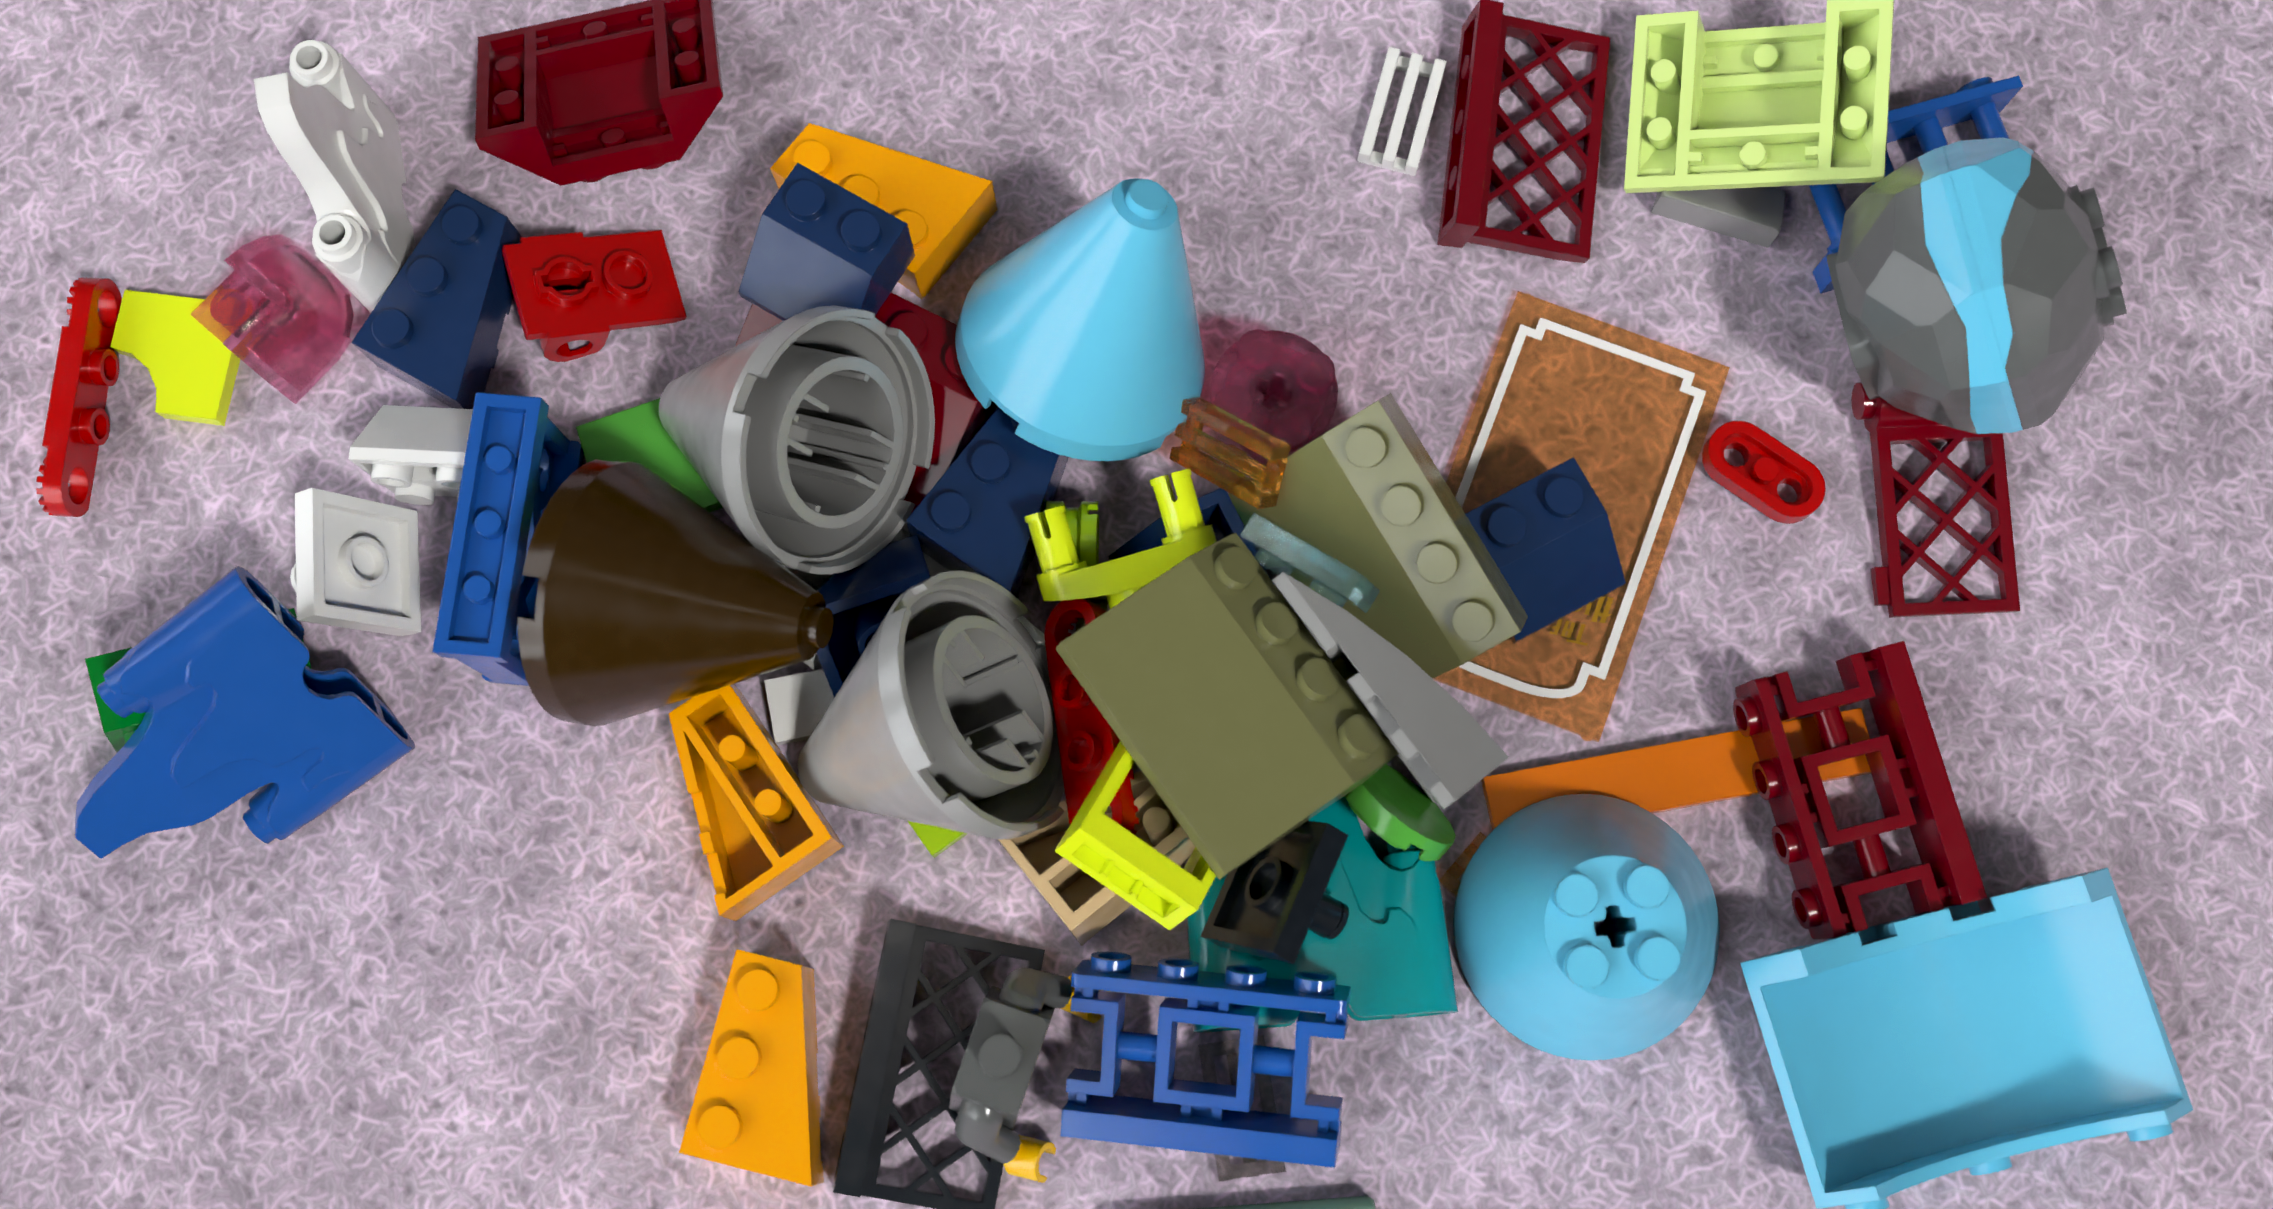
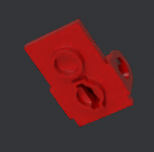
[502,230,687,362]

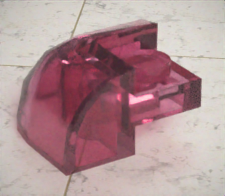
[190,234,354,405]

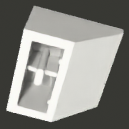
[348,405,473,505]

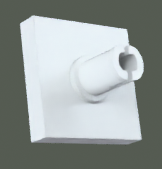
[290,488,421,636]

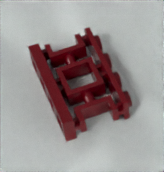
[1733,641,1987,939]

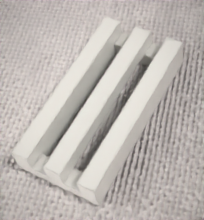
[1357,47,1447,176]

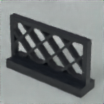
[832,919,1045,1209]

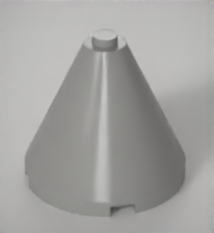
[659,306,935,575]
[798,571,1065,839]

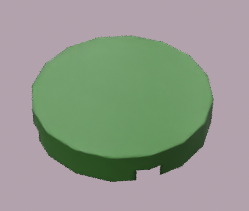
[1345,764,1456,861]

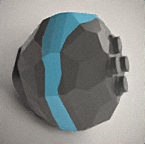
[1826,137,2127,434]

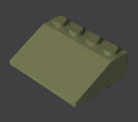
[1228,393,1528,682]
[1055,532,1399,880]

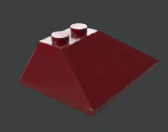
[475,0,723,186]

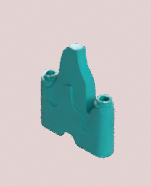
[1187,795,1458,1033]

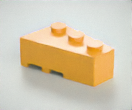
[770,123,998,300]
[668,684,844,921]
[679,949,824,1187]

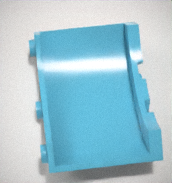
[1740,867,2193,1209]

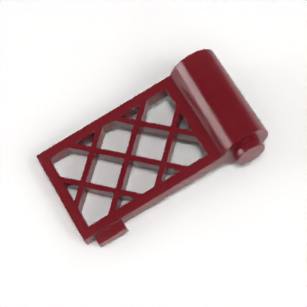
[1851,382,2020,618]

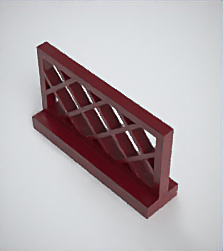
[1437,0,1611,263]

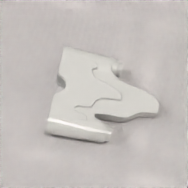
[254,40,415,313]

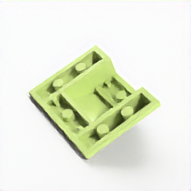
[1624,0,1894,193]

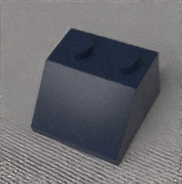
[738,162,915,321]
[1466,457,1626,644]

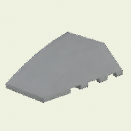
[1272,572,1509,810]

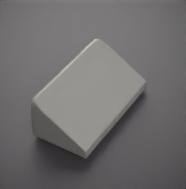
[1651,187,1786,248]

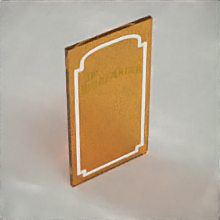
[1433,291,1730,742]

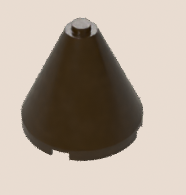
[518,460,833,726]

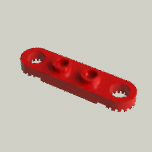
[36,277,122,517]
[1044,599,1139,835]

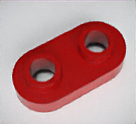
[1702,421,1826,524]

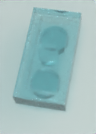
[1240,513,1380,613]

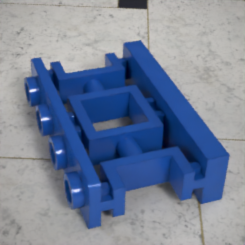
[1060,952,1351,1168]

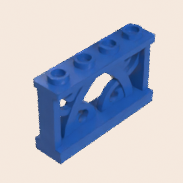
[432,392,584,686]

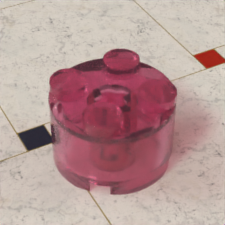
[1209,329,1338,472]

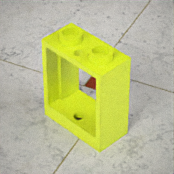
[1055,741,1216,930]

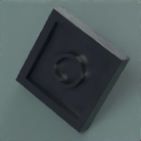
[1201,821,1349,964]

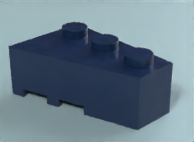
[351,189,522,409]
[906,407,1069,599]

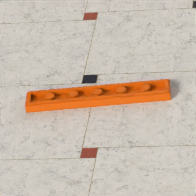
[1481,708,1871,831]

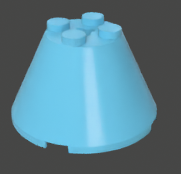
[1453,794,1720,1061]

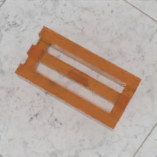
[1169,397,1291,509]

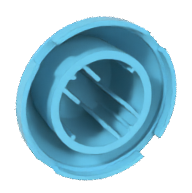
[955,178,1205,461]

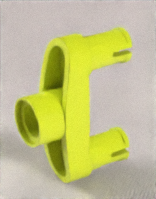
[1024,468,1217,609]

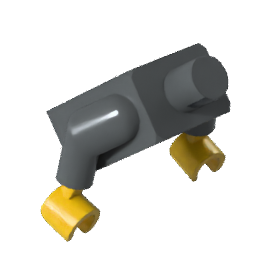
[949,967,1110,1183]

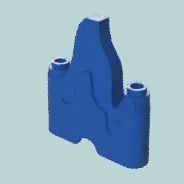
[75,566,415,859]

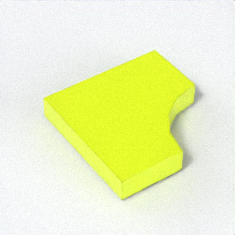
[110,290,252,426]

